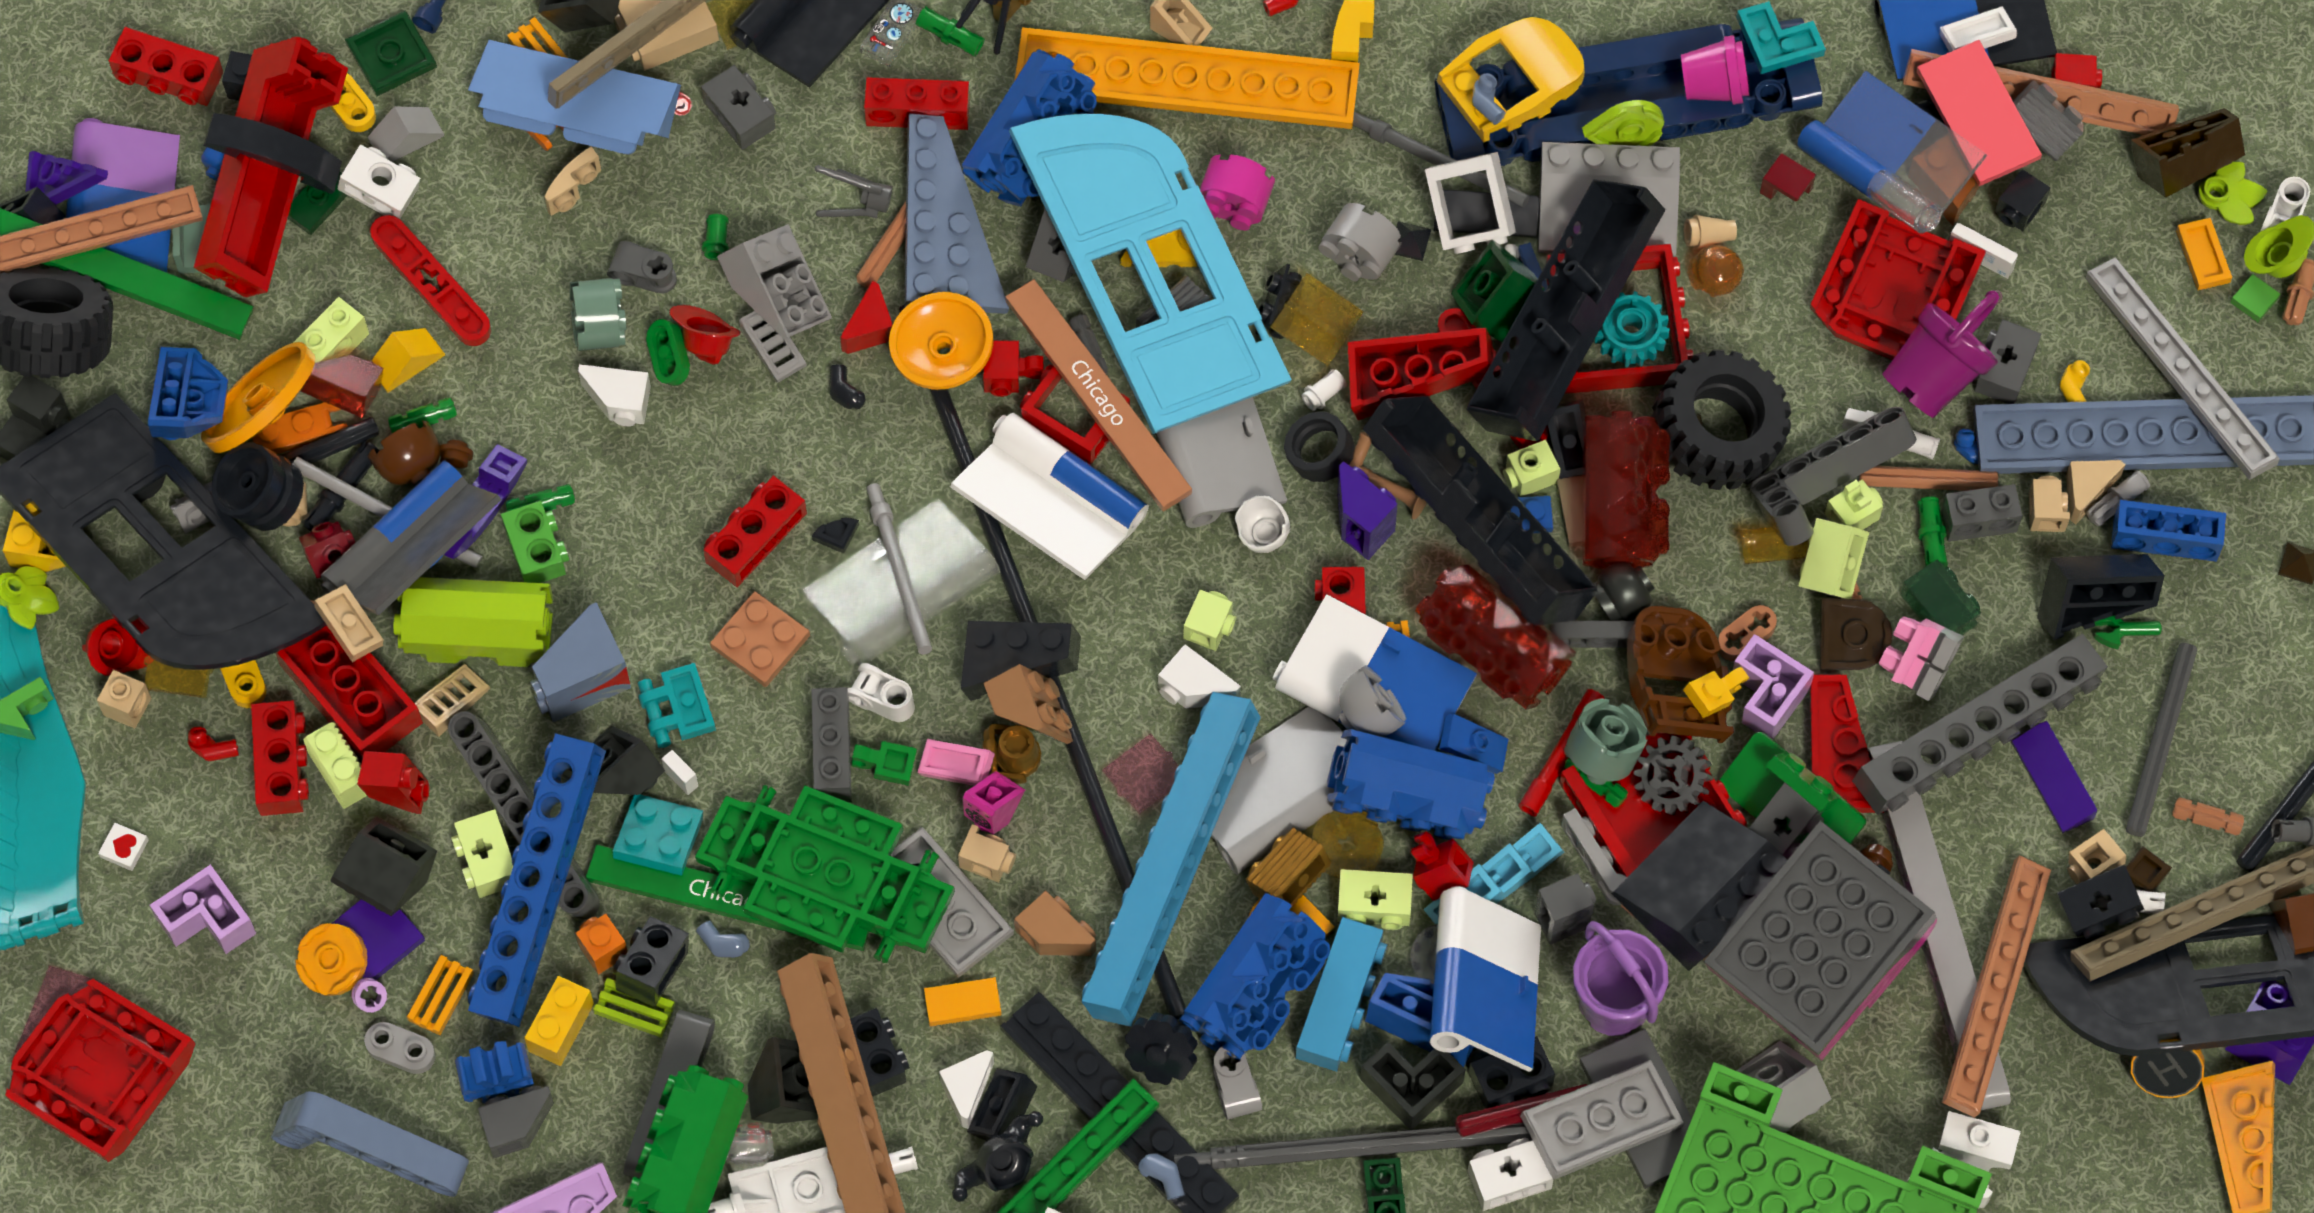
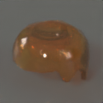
[1687,245,1744,297]

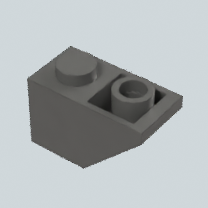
[478,1086,554,1158]

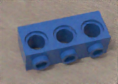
[2111,500,2226,562]

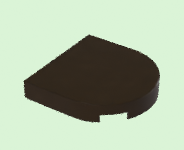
[1820,598,1892,670]

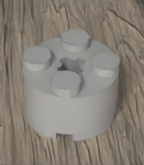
[1318,203,1402,281]

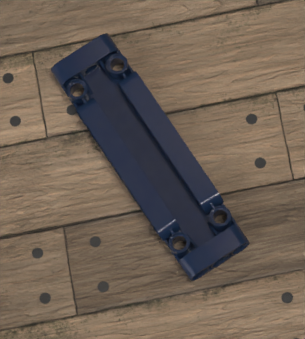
[1435,18,1823,166]

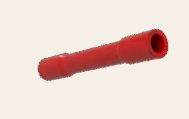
[1518,689,1605,817]

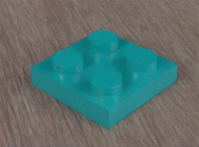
[613,795,703,876]

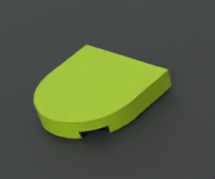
[1582,100,1665,146]

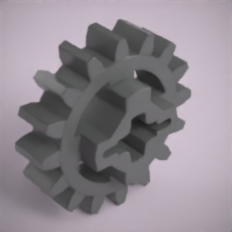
[1634,736,1713,815]

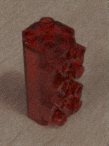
[1582,411,1670,569]
[1415,564,1576,710]

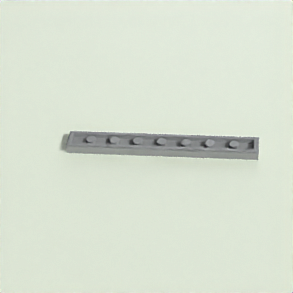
[2086,257,2280,480]

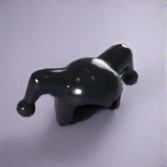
[952,1111,1043,1202]

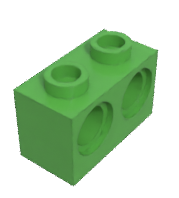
[501,501,569,583]

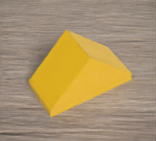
[368,328,445,393]

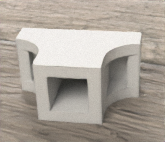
[1938,1111,2020,1172]

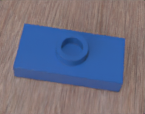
[1440,714,1509,774]

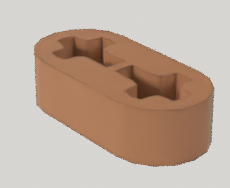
[1718,605,1777,661]

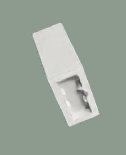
[1425,152,1516,254]

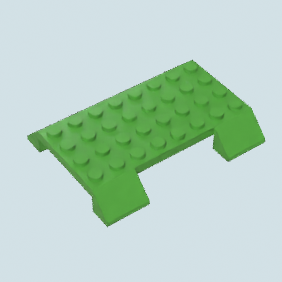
[1655,1062,1992,1213]

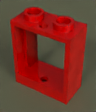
[1020,364,1130,465]

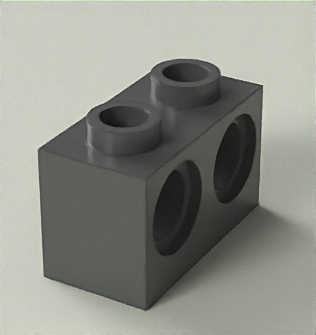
[1941,484,2022,542]
[1534,873,1596,945]

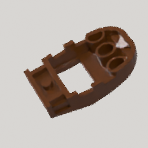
[1627,606,1734,743]

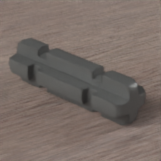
[1070,314,1108,375]

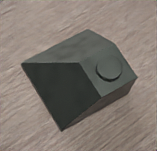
[562,725,665,795]
[748,1037,818,1124]

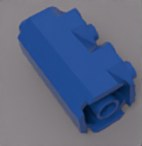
[962,49,1097,207]
[1327,729,1495,840]
[1179,893,1330,1061]

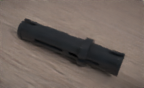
[301,441,380,532]

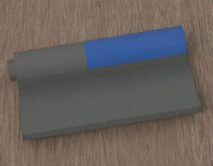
[321,461,501,615]

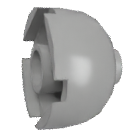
[1339,665,1406,737]

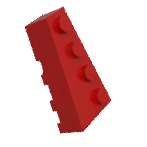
[1348,328,1494,420]

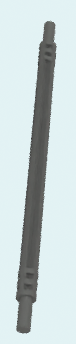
[1174,1122,1532,1169]

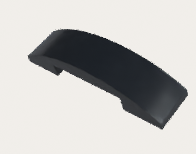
[203,113,342,194]

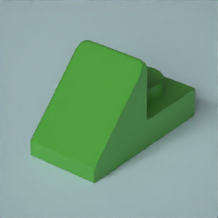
[0,677,53,740]

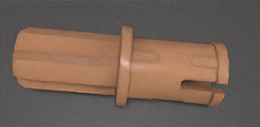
[2282,259,2314,326]

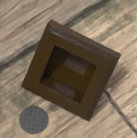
[2278,542,2314,585]

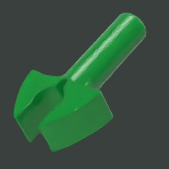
[2094,616,2162,649]

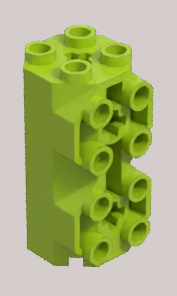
[393,577,553,667]

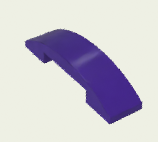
[444,444,527,559]

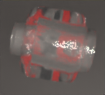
[726,1122,774,1172]

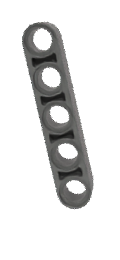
[624,1010,715,1178]

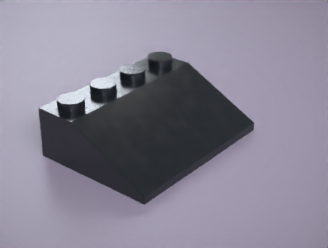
[1611,801,1787,971]

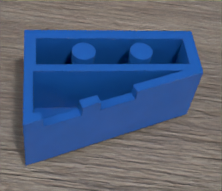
[1365,973,1474,1067]

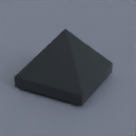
[1395,221,1431,261]

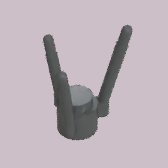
[815,165,893,219]

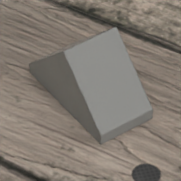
[368,106,444,162]

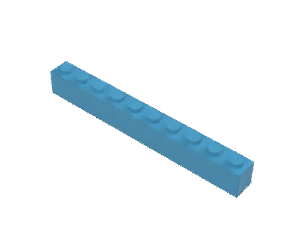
[1082,692,1261,1027]

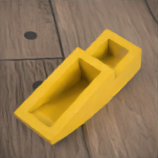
[1331,0,1375,62]

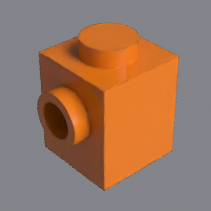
[575,914,628,975]

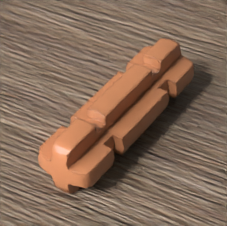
[2173,797,2244,835]

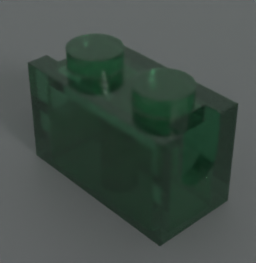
[1900,559,1981,635]

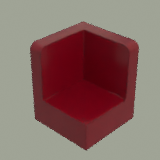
[1760,153,1816,201]

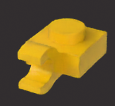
[1683,667,1750,718]

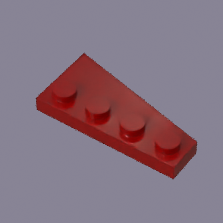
[1810,675,1884,813]

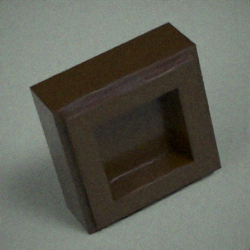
[2126,846,2172,892]

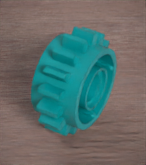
[1594,292,1670,367]

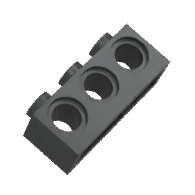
[811,687,852,802]

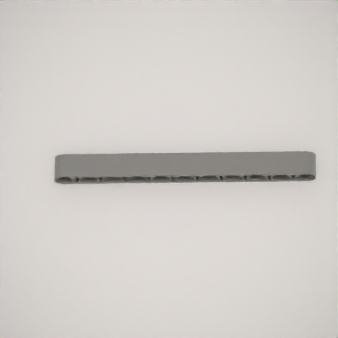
[1867,740,2011,1111]

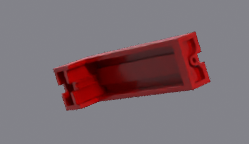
[193,37,348,297]

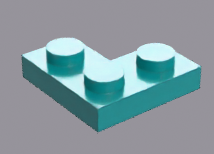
[1736,1,1826,74]

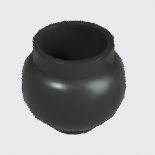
[1593,561,1655,621]

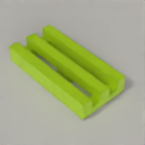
[593,978,675,1038]

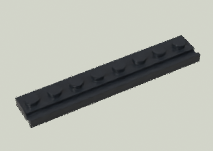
[1000,992,1239,1213]

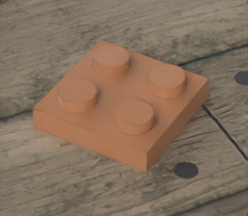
[710,591,810,687]

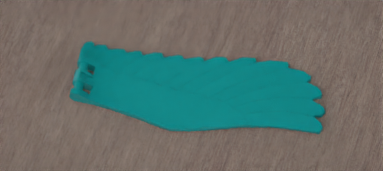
[0,605,86,950]

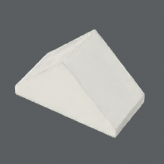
[939,1050,994,1129]

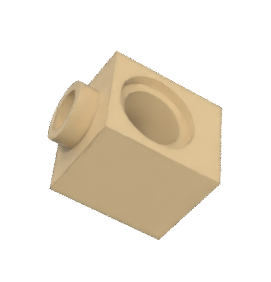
[97,670,152,729]

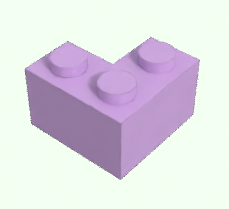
[1733,634,1814,739]
[150,864,256,954]

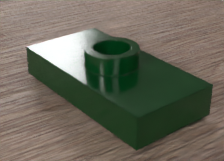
[287,172,348,235]

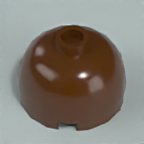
[368,421,441,487]

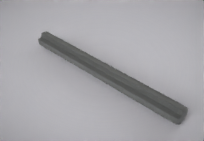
[2126,642,2197,837]

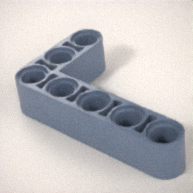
[271,1091,469,1197]

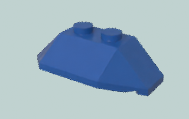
[148,347,228,440]

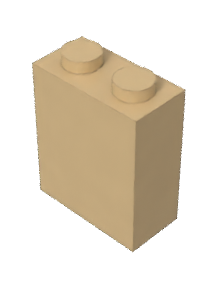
[614,0,719,71]

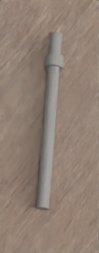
[294,457,483,568]
[866,483,932,655]

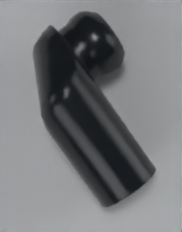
[830,364,866,409]

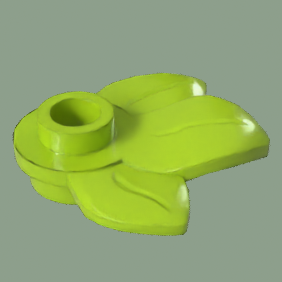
[2198,162,2267,225]
[0,566,60,630]

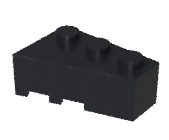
[961,621,1081,701]

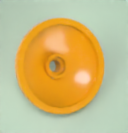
[889,292,994,390]

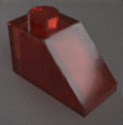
[300,355,383,418]

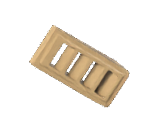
[415,664,490,737]

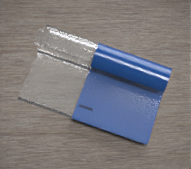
[1797,71,1988,233]

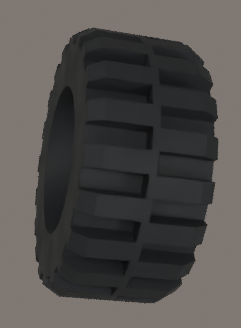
[0,266,113,378]
[1650,350,1791,490]

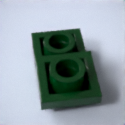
[1363,1158,1406,1213]

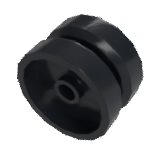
[211,442,304,531]

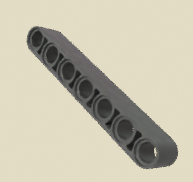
[448,711,600,919]

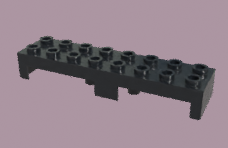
[1466,179,1666,442]
[1363,395,1598,626]

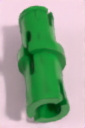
[916,6,985,57]
[1917,496,1948,570]

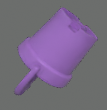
[1573,921,1669,1036]

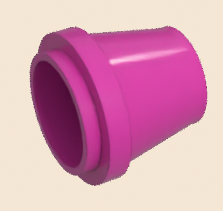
[1681,35,1749,105]

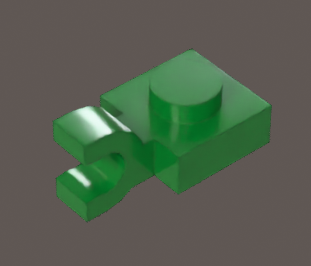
[852,741,917,786]

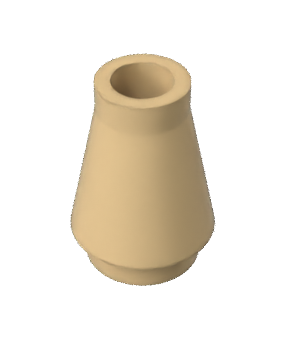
[1684,215,1737,249]

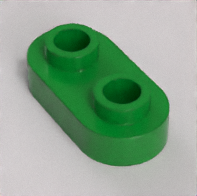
[646,319,690,386]

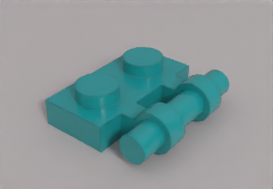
[638,663,716,748]

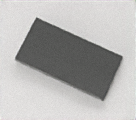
[1579,1029,1692,1189]

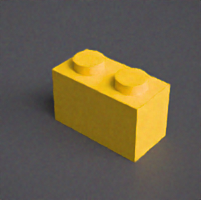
[524,976,594,1066]

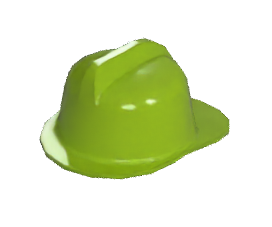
[2244,215,2314,278]

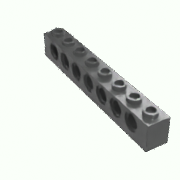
[1852,633,2108,815]

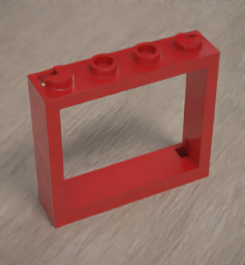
[1546,244,1693,394]

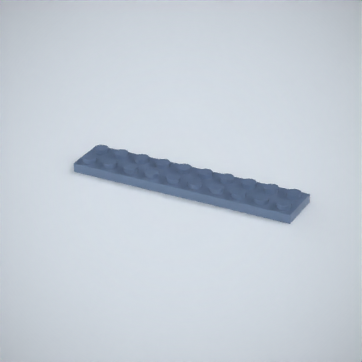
[1973,395,2314,474]

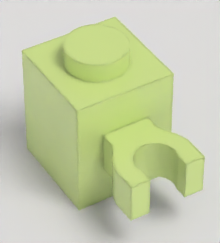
[1825,479,1883,530]

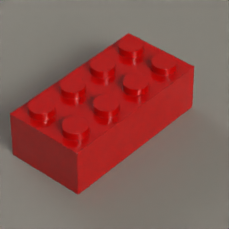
[276,626,423,761]

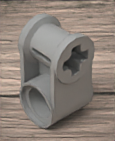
[1213,1047,1262,1120]

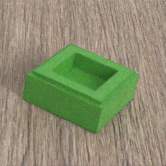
[2230,274,2280,323]

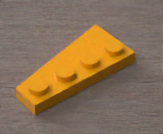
[2202,1060,2275,1213]

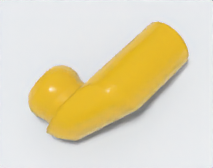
[2059,360,2090,402]

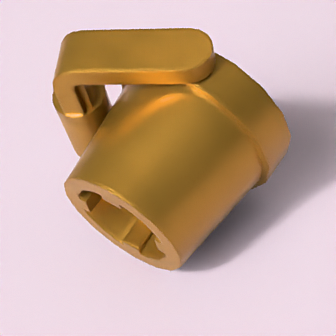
[982,724,1042,784]

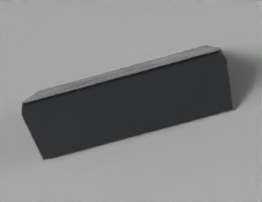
[967,1068,1037,1141]

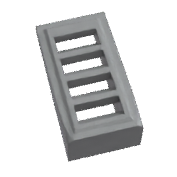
[739,310,807,383]

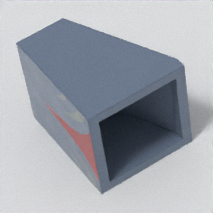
[530,603,631,722]

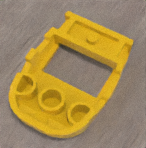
[1437,17,1585,143]

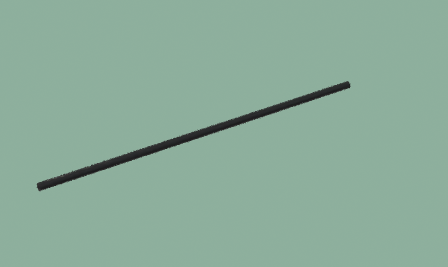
[899,304,1186,1020]

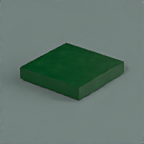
[345,10,437,97]

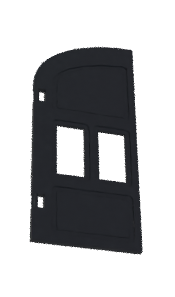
[0,393,327,670]
[2024,915,2314,1056]

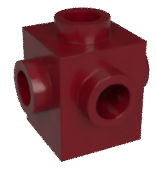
[298,521,355,579]

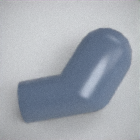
[1472,73,1506,125]
[696,921,750,958]
[1138,1154,1185,1200]

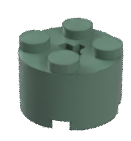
[570,278,626,351]
[1564,699,1648,785]

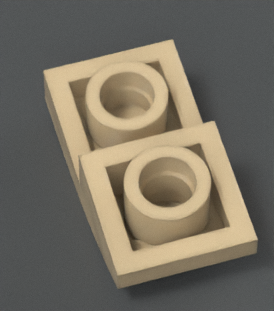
[544,147,601,216]

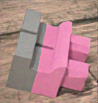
[1879,617,1965,701]

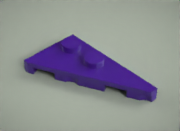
[25,151,108,205]

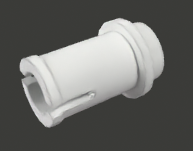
[1301,369,1347,411]

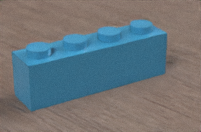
[1296,917,1388,1072]

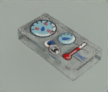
[860,0,922,67]

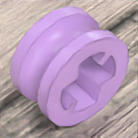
[351,978,387,1012]

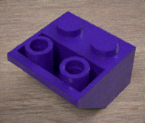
[1337,461,1398,560]
[2225,981,2314,1085]

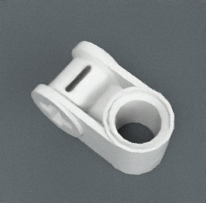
[2260,177,2310,232]
[847,663,915,722]

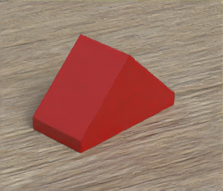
[840,281,893,354]

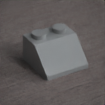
[1736,1041,1832,1133]

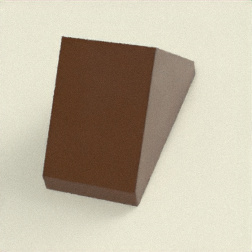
[2269,893,2314,955]

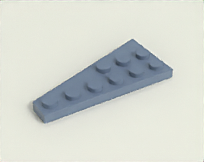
[904,114,1009,314]

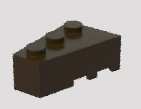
[2131,108,2245,198]

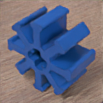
[455,1041,534,1103]

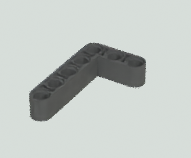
[1750,407,1917,546]

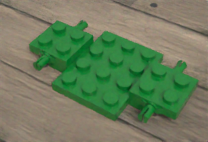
[695,785,955,963]

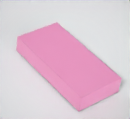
[917,739,995,786]

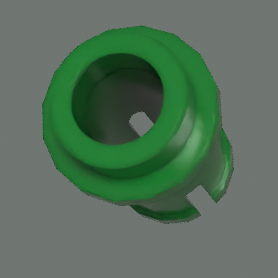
[701,214,729,260]

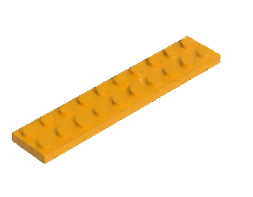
[1014,27,1360,129]

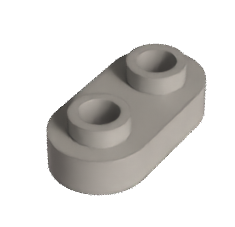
[364,1022,435,1074]

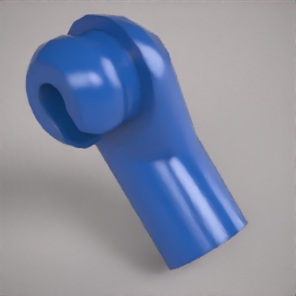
[1954,429,1978,464]

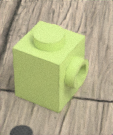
[1503,440,1560,497]
[1183,590,1236,651]

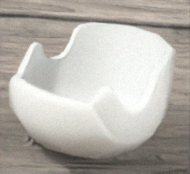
[1235,496,1290,553]

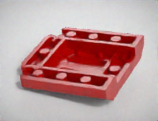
[1810,199,1986,360]
[5,979,195,1162]

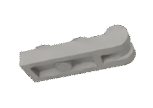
[1561,808,1627,906]

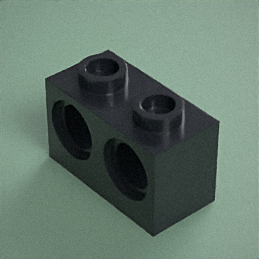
[613,916,689,1007]
[850,1008,910,1097]
[1469,1036,1555,1109]

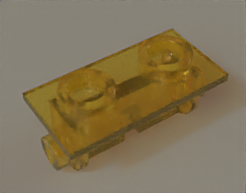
[1740,527,1809,564]

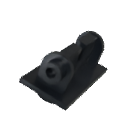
[1255,263,1304,339]

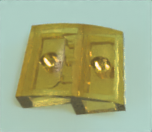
[1270,273,1364,367]

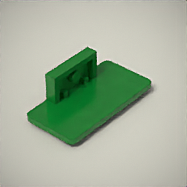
[1720,732,1866,844]

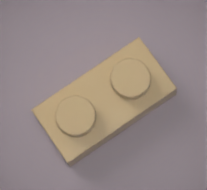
[314,584,384,662]

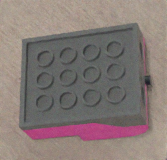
[1704,821,1937,1061]

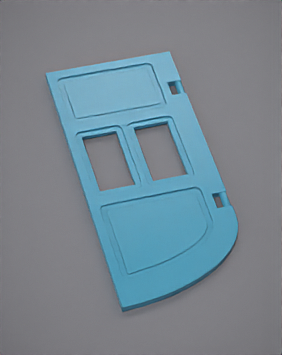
[1009,114,1292,434]

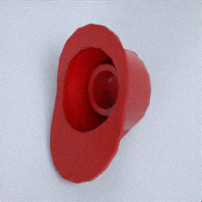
[669,305,740,365]
[82,618,155,676]

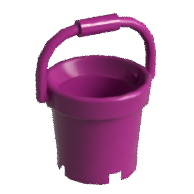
[1882,290,2003,418]

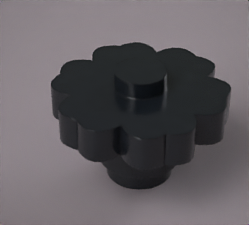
[1125,1013,1198,1085]

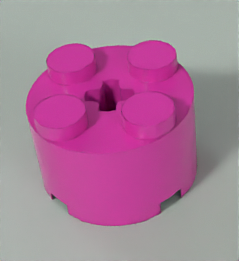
[1200,154,1275,231]

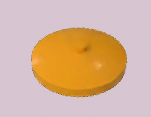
[201,342,316,453]

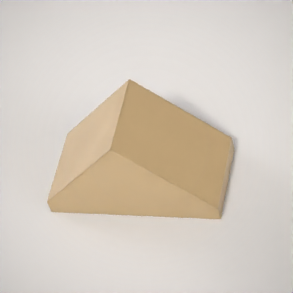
[1150,0,1213,46]
[2066,460,2126,525]

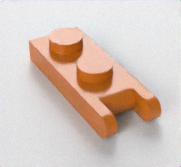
[252,399,348,454]

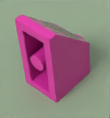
[963,771,1025,835]

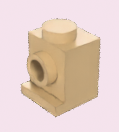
[2029,476,2070,532]
[958,824,1016,883]
[2067,829,2126,884]

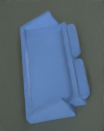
[468,40,681,155]

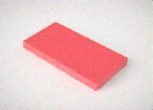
[1917,40,2042,186]

